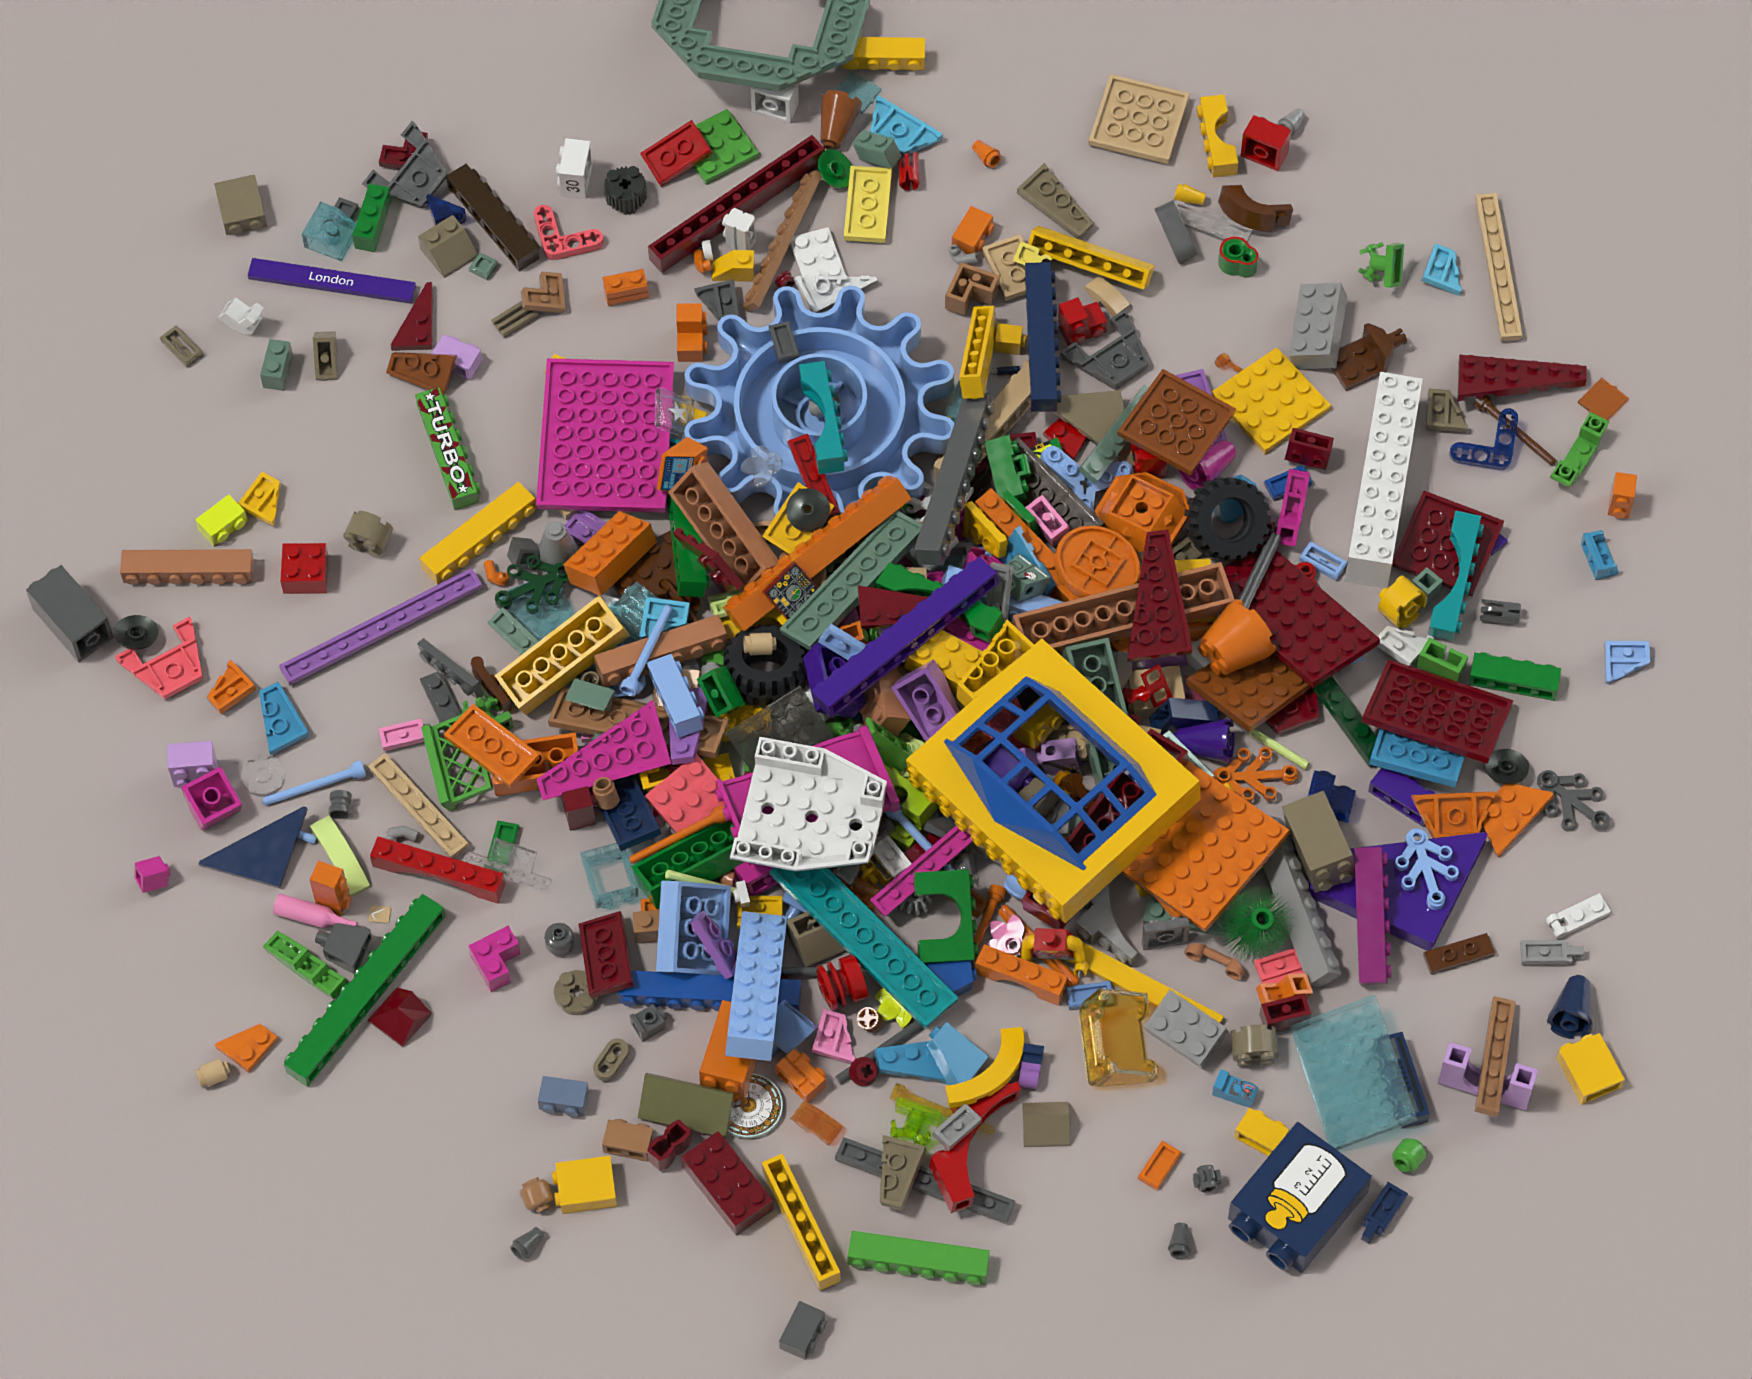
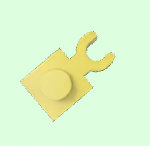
[1013,241,1053,265]

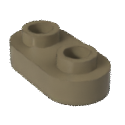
[593,1038,629,1081]

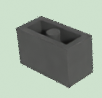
[779,1301,827,1360]

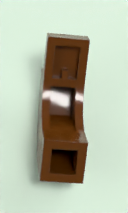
[1218,185,1293,232]

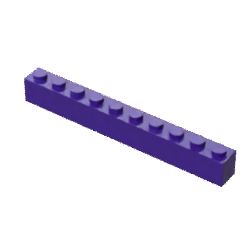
[812,557,999,718]

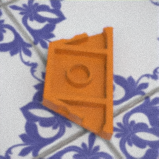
[1481,784,1554,858]
[1411,791,1495,838]

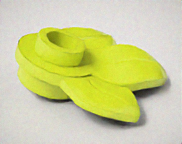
[875,988,913,1028]

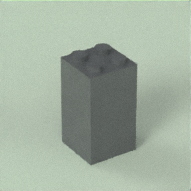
[26,565,114,663]

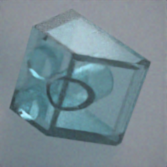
[302,202,356,262]

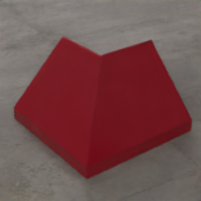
[368,987,432,1047]

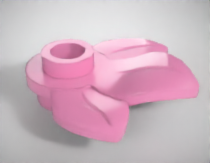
[986,915,1025,956]

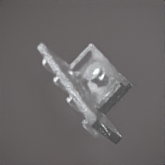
[463,838,552,890]

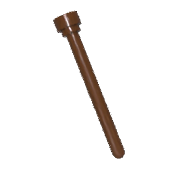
[1473,395,1556,465]

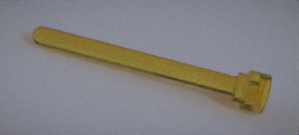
[890,1083,995,1135]

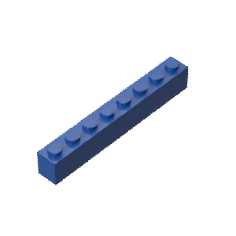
[618,970,801,1012]

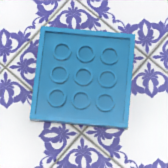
[1369,728,1465,788]

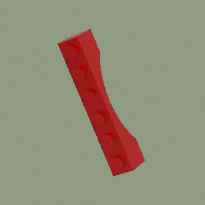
[370,836,506,904]

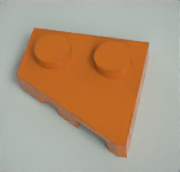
[207,660,256,714]
[215,1024,278,1073]

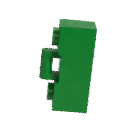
[985,435,1032,502]

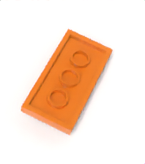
[444,704,540,789]

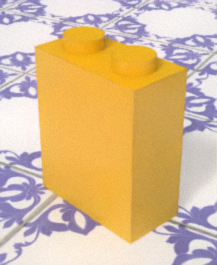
[1556,1033,1625,1105]
[552,1156,617,1214]

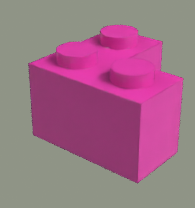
[468,925,521,992]

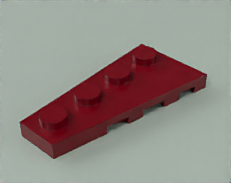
[857,585,928,629]

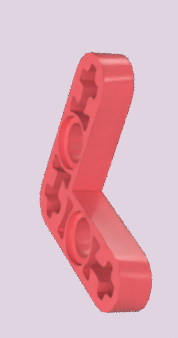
[534,205,603,260]

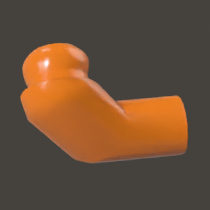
[483,560,509,586]

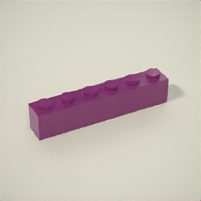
[1354,847,1392,985]

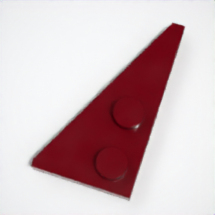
[391,282,433,351]

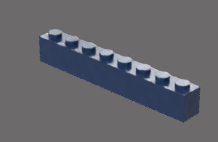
[1025,262,1061,412]

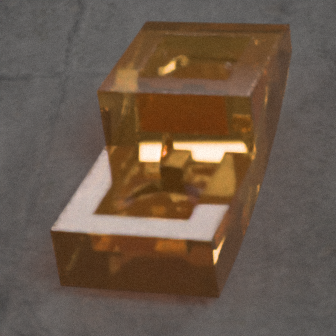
[790,1100,843,1146]

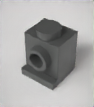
[630,1004,667,1042]

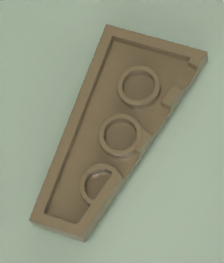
[1017,163,1093,240]

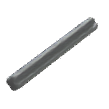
[1239,533,1281,609]

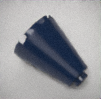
[1547,975,1593,1039]

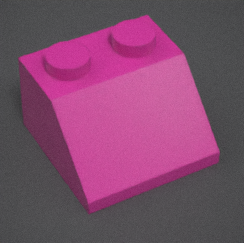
[181,766,242,831]

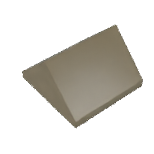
[1022,1102,1070,1147]

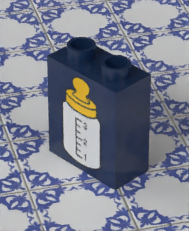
[1228,1121,1372,1274]

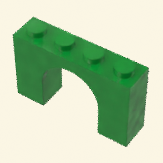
[913,869,978,964]

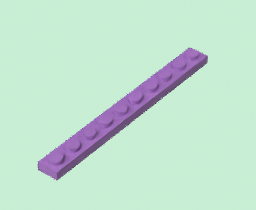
[279,568,483,686]

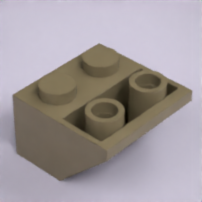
[786,912,846,967]

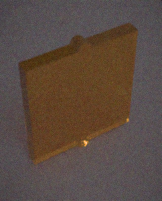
[1578,377,1629,420]

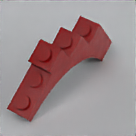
[929,1081,1021,1213]

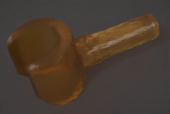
[1214,353,1244,373]

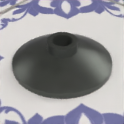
[786,488,830,532]
[114,615,158,650]
[1485,749,1529,784]

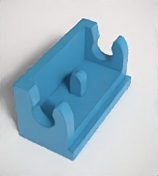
[1581,530,1619,580]

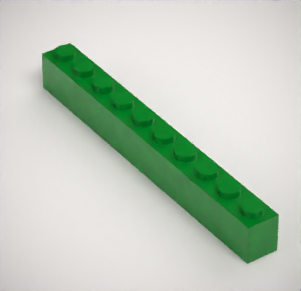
[284,894,446,1087]

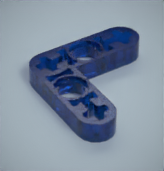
[1449,408,1518,470]

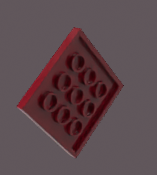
[1392,491,1504,597]

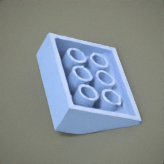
[656,881,731,975]

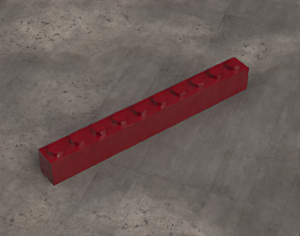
[648,135,825,273]

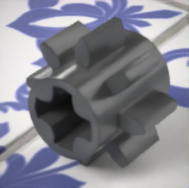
[1193,1165,1222,1193]

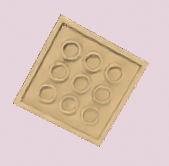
[1088,74,1190,164]

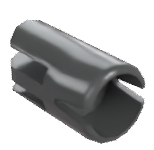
[1480,599,1521,624]

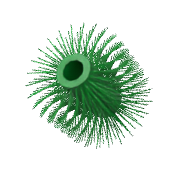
[1217,887,1295,963]

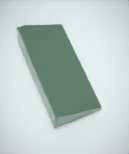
[565,678,615,711]

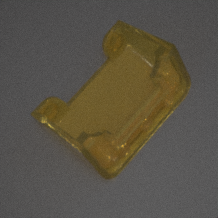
[1079,988,1159,1087]

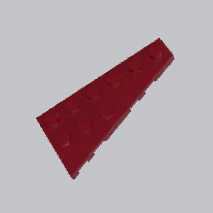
[1457,354,1587,402]
[1127,530,1193,662]

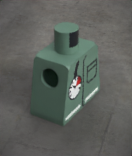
[1006,554,1050,601]

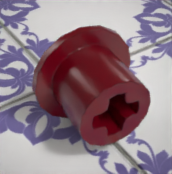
[849,1057,878,1086]

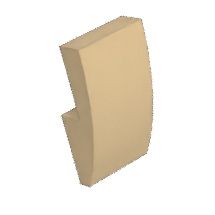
[1083,276,1130,317]

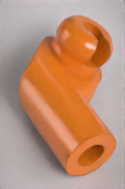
[693,250,712,274]

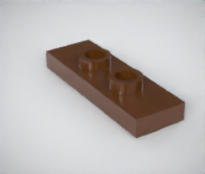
[1423,933,1495,975]

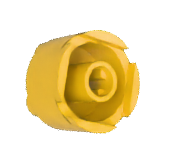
[1378,575,1428,628]

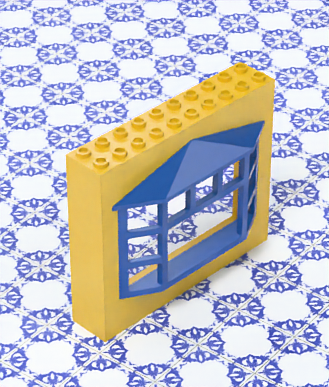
[906,638,1201,923]

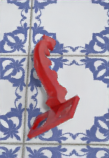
[1122,664,1173,708]

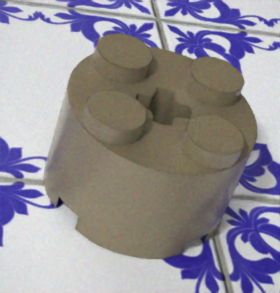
[343,511,393,558]
[1231,1025,1279,1067]

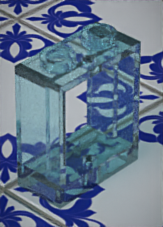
[580,843,639,909]

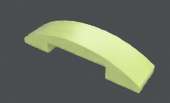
[309,816,370,897]

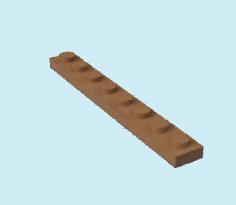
[742,170,822,312]

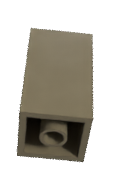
[1282,791,1355,893]

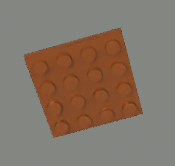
[1117,369,1236,476]
[1186,654,1311,732]

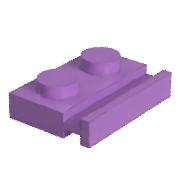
[564,510,606,546]

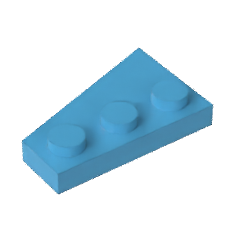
[259,682,309,756]

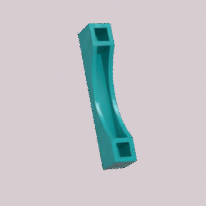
[799,361,848,474]
[1428,511,1484,641]

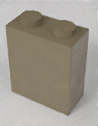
[214,174,267,235]

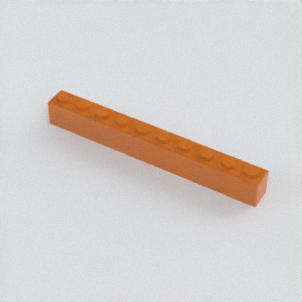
[722,476,911,631]
[975,488,1131,652]

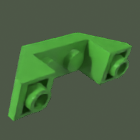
[1550,412,1609,487]

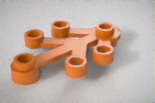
[1213,747,1299,802]

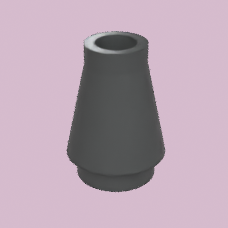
[1168,1222,1191,1259]
[510,1227,544,1260]

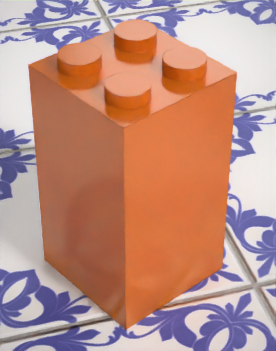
[699,1000,757,1102]

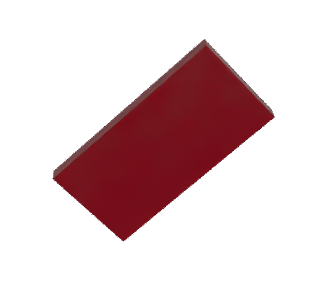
[578,911,634,999]

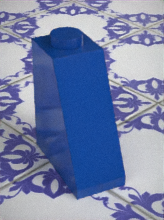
[925,960,977,997]

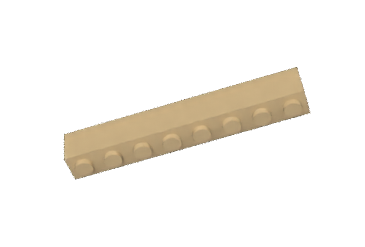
[934,360,1031,479]

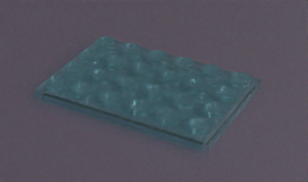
[1290,994,1418,1150]

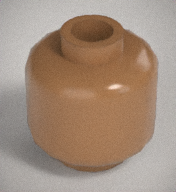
[520,1177,554,1213]

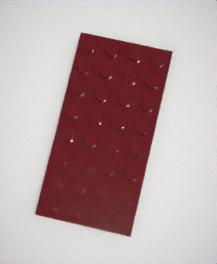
[1224,541,1380,688]

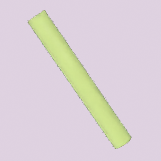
[1250,729,1310,770]

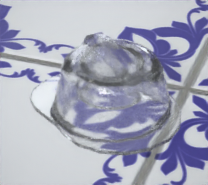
[951,844,981,887]

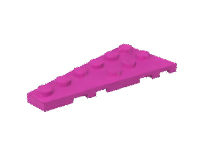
[537,700,671,801]

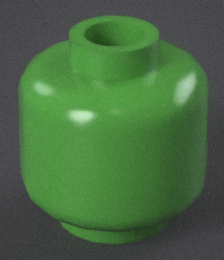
[1392,1138,1426,1172]

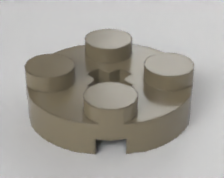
[554,970,600,1015]

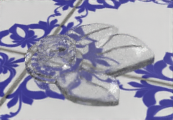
[740,446,783,487]

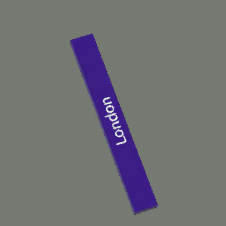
[247,258,416,304]

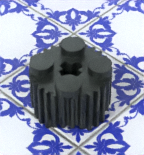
[604,166,647,215]

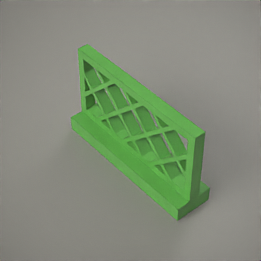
[421,714,493,811]

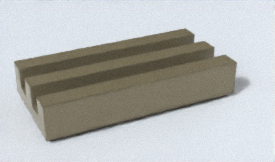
[491,301,538,338]
[160,325,203,368]

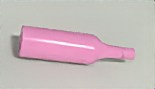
[273,893,358,928]

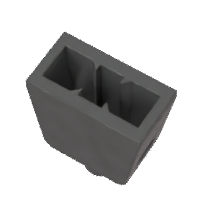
[315,923,372,974]

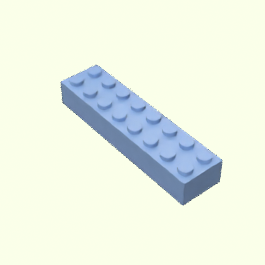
[725,911,787,1061]

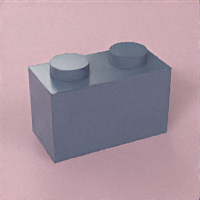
[538,1076,589,1117]

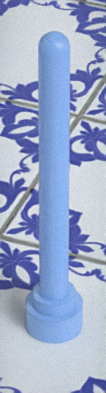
[619,605,672,696]
[262,760,366,805]
[884,804,955,871]

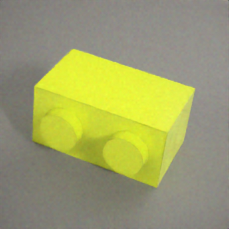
[195,494,248,546]

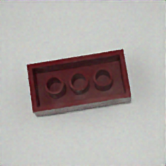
[681,1131,773,1236]

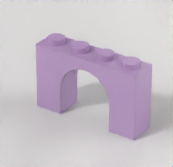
[1438,1042,1538,1111]

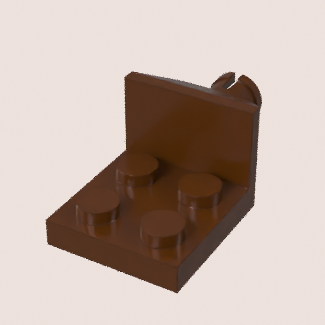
[1331,323,1407,391]

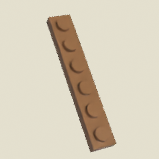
[1474,996,1516,1117]

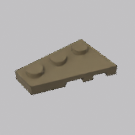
[880,1135,927,1211]

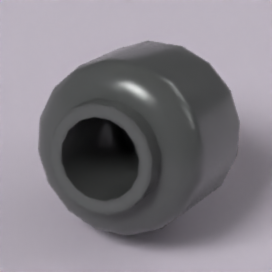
[544,923,574,956]

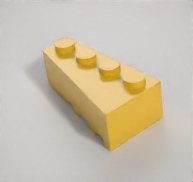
[956,620,1034,706]

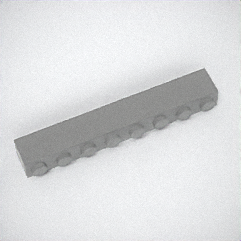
[1263,816,1342,987]

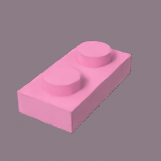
[378,719,424,751]

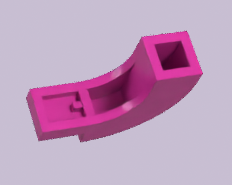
[1276,469,1310,547]

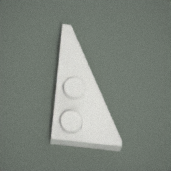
[794,275,877,313]

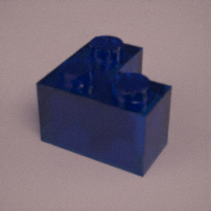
[1308,770,1356,823]

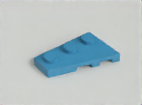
[999,526,1056,597]
[874,1041,947,1084]

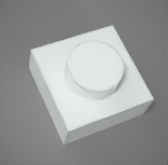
[732,880,750,908]

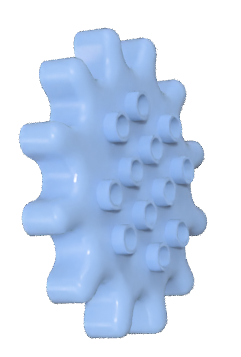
[684,286,954,517]

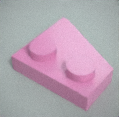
[811,1008,855,1064]

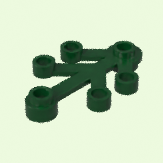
[495,555,569,614]

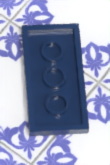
[592,775,662,851]

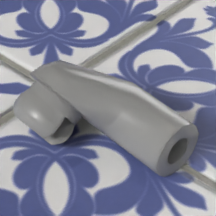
[949,245,979,265]
[385,825,420,842]

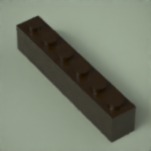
[446,163,540,271]

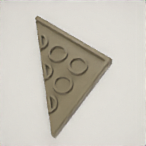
[1054,390,1134,468]

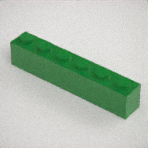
[667,493,710,597]

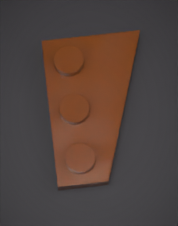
[386,352,457,395]

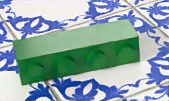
[1468,652,1561,701]

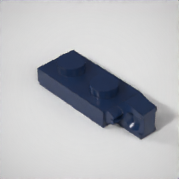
[1361,1182,1408,1244]

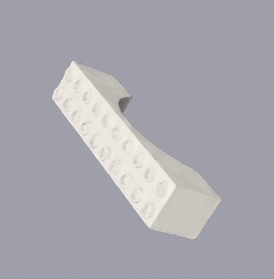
[1344,372,1423,588]

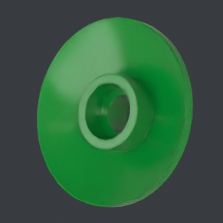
[818,149,852,188]

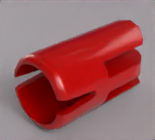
[899,152,920,191]

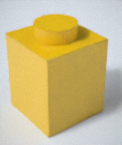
[995,323,1026,355]

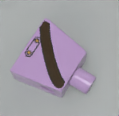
[1035,738,1082,776]

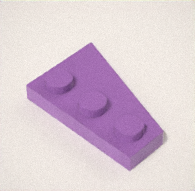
[690,911,737,979]

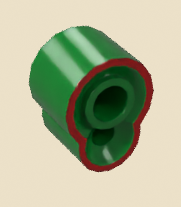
[1218,236,1259,278]

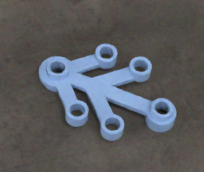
[1395,829,1459,910]

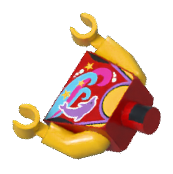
[1021,928,1089,976]

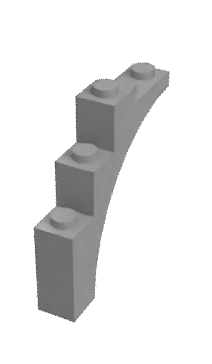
[1075,882,1137,967]

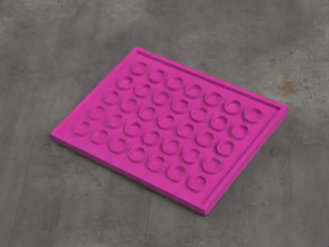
[536,358,674,513]

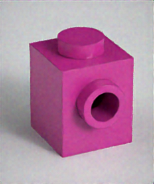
[134,856,171,893]

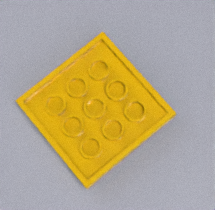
[1211,347,1331,454]

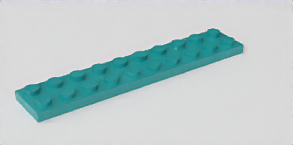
[770,867,958,1029]

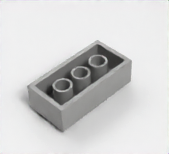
[1289,283,1348,369]

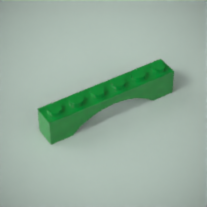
[876,562,1005,643]

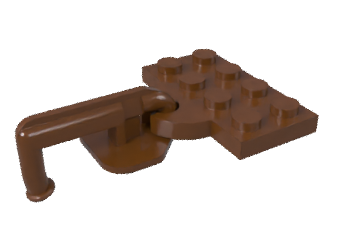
[612,531,701,624]

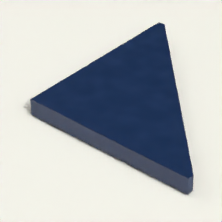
[199,806,308,888]

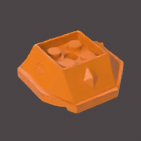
[1094,472,1189,562]

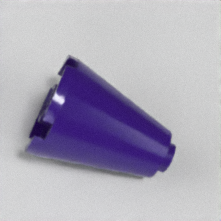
[1173,719,1235,763]

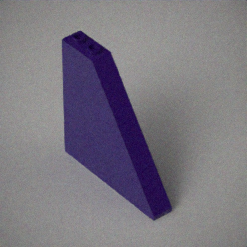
[1308,832,1488,951]

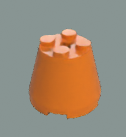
[1197,599,1276,675]

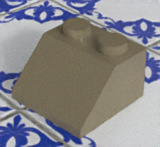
[418,215,478,278]

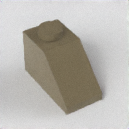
[313,331,337,379]

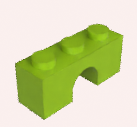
[884,765,938,827]

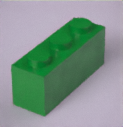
[352,183,392,252]

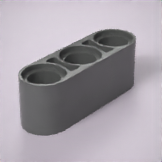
[1155,200,1197,263]

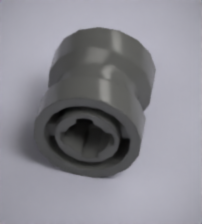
[328,790,352,819]

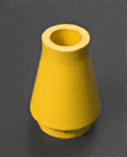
[1174,183,1206,205]

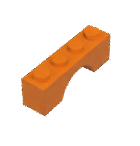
[975,944,1068,1006]

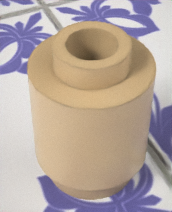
[743,633,776,656]
[195,1058,231,1087]

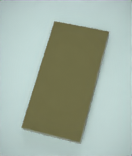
[638,1073,735,1138]

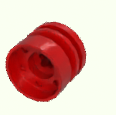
[816,955,869,1011]

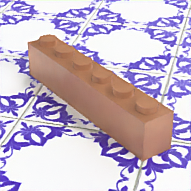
[120,549,254,585]
[594,614,728,687]

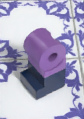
[1019,1043,1044,1090]

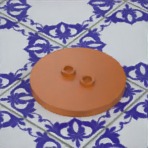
[1054,526,1140,598]

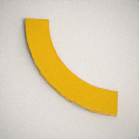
[945,1027,1024,1108]

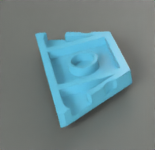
[870,95,943,157]

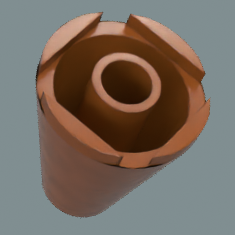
[820,90,862,150]

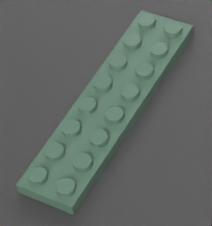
[780,511,922,650]

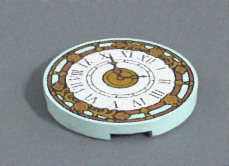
[728,1073,783,1139]

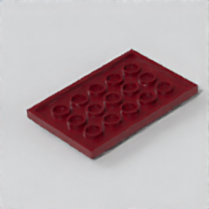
[1361,659,1514,764]

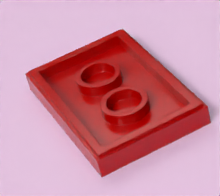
[640,120,713,187]

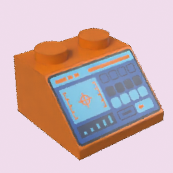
[656,437,708,491]

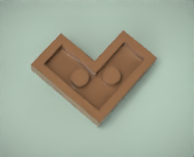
[521,271,565,313]

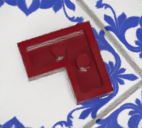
[379,132,428,169]

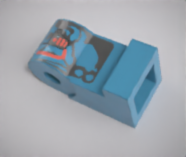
[1212,1069,1259,1107]

